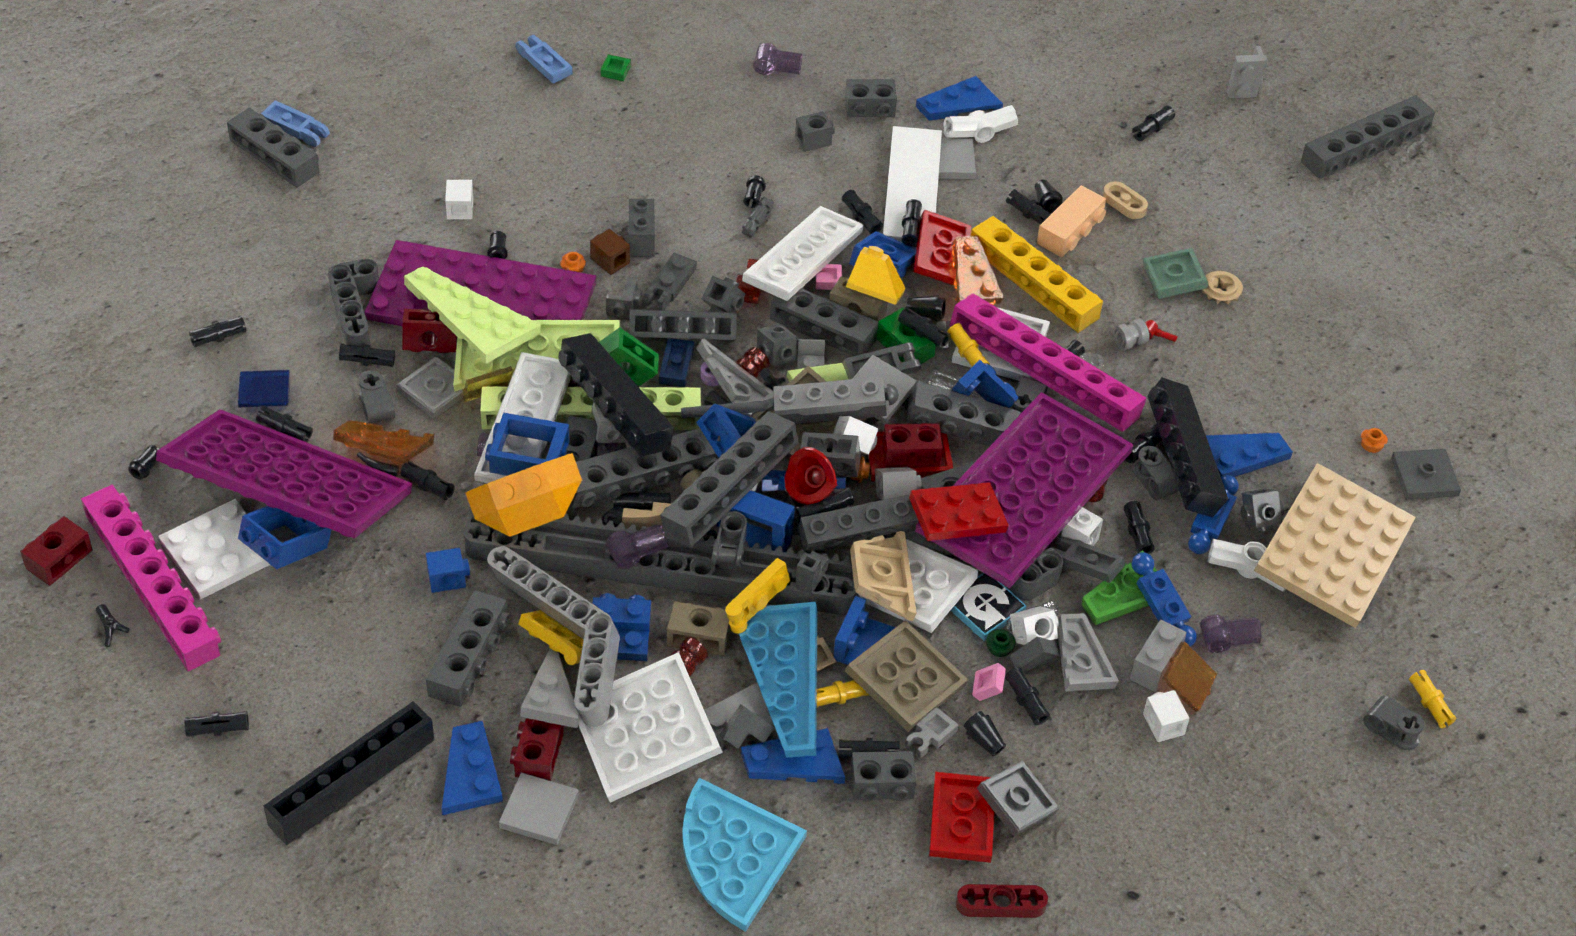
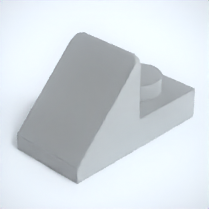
[797,338,825,369]

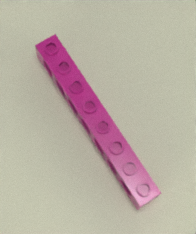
[949,293,1147,432]
[81,484,221,672]

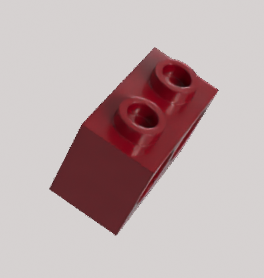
[882,423,943,468]
[510,718,564,781]

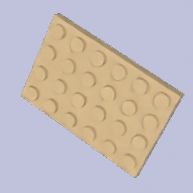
[1254,463,1416,628]

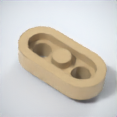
[1103,182,1148,219]

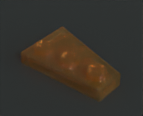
[952,236,1004,305]
[333,420,434,464]

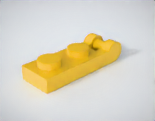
[725,558,790,633]
[518,610,584,665]

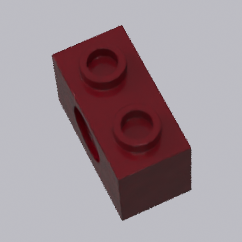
[402,309,457,353]
[20,516,93,586]

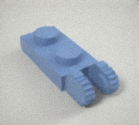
[515,35,573,83]
[261,100,330,147]

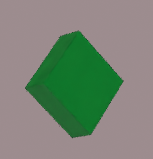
[601,54,631,82]

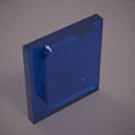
[238,370,290,408]

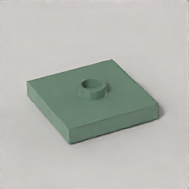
[1143,248,1208,299]

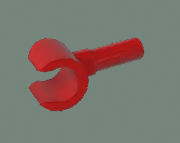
[1145,320,1178,342]

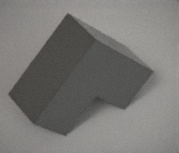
[795,551,829,594]
[1009,636,1061,673]
[720,704,774,748]

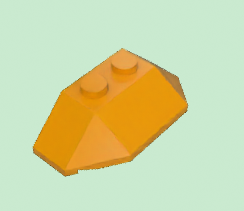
[465,453,582,537]

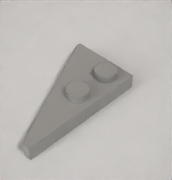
[696,339,774,417]
[520,649,579,728]

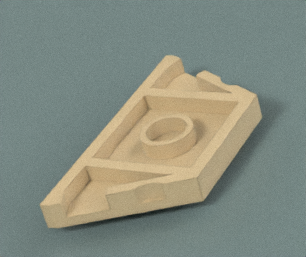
[850,531,917,621]

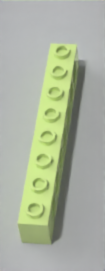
[480,386,701,430]

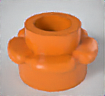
[560,252,586,273]
[1361,428,1388,453]
[850,456,870,483]

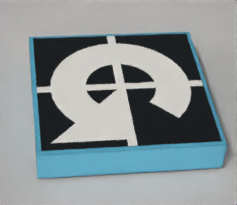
[950,573,1026,641]

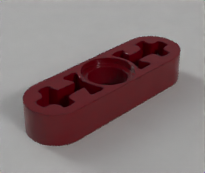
[956,884,1048,918]

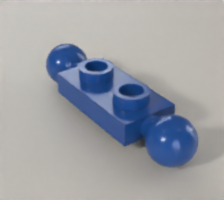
[1188,475,1239,555]
[1131,552,1197,648]

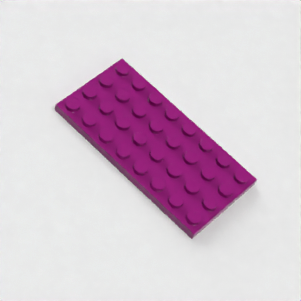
[364,240,596,326]
[915,392,1134,588]
[156,409,413,539]

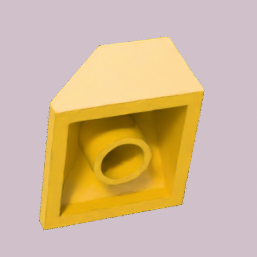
[846,246,905,305]

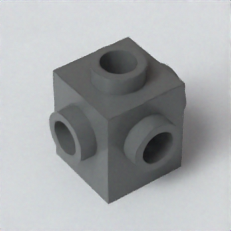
[701,276,745,313]
[757,324,798,366]
[1241,488,1284,532]

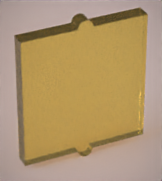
[462,366,513,402]

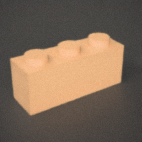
[1036,185,1106,258]

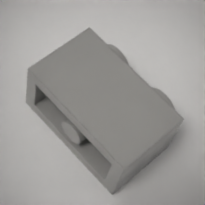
[875,467,922,500]
[1130,619,1187,693]

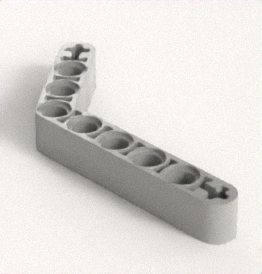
[487,546,620,727]

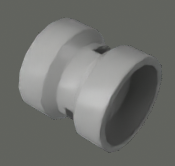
[1113,318,1149,351]

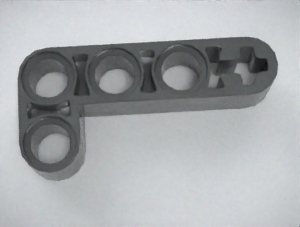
[328,259,379,347]
[1006,550,1063,600]

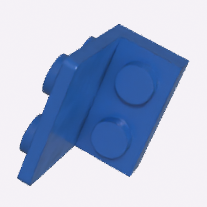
[951,360,1019,408]
[833,596,896,665]

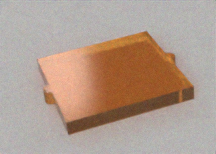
[1163,641,1217,712]

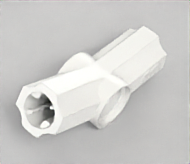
[943,105,1018,143]
[1208,539,1286,592]

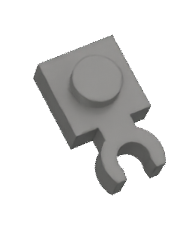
[905,707,959,758]

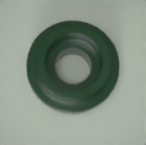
[986,629,1016,657]

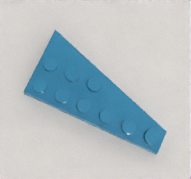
[738,602,817,758]

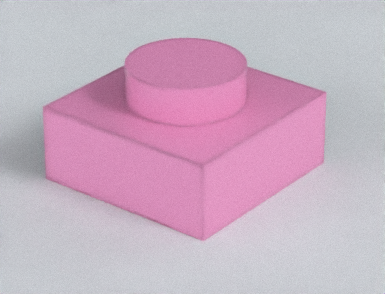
[815,264,842,290]
[972,663,1006,701]

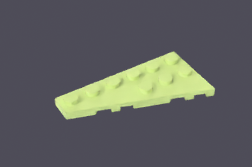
[404,267,541,364]
[453,320,620,392]

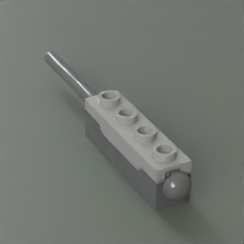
[681,376,899,425]

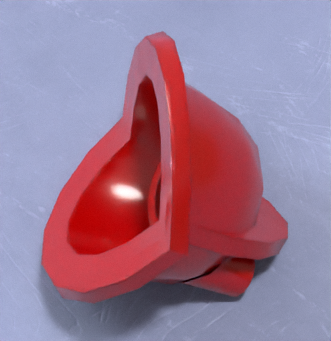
[784,447,837,505]

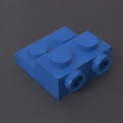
[849,231,916,279]
[592,593,651,661]

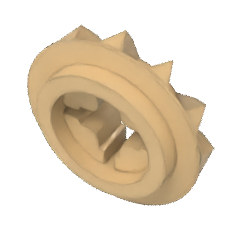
[1202,271,1243,304]

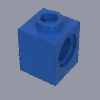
[426,548,470,593]

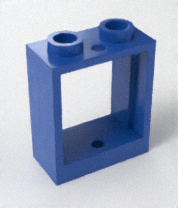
[696,403,756,457]
[485,412,570,476]
[716,490,795,553]
[238,506,332,569]

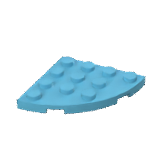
[682,778,807,932]

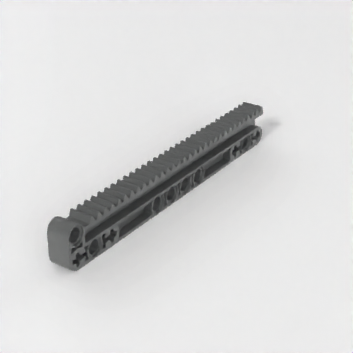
[464,510,858,615]

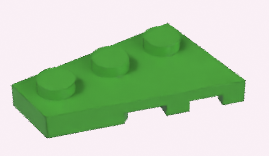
[1081,550,1157,625]

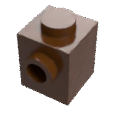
[590,228,630,275]

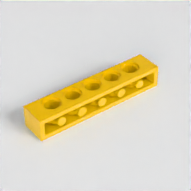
[969,216,1103,333]

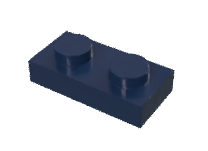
[659,338,694,387]

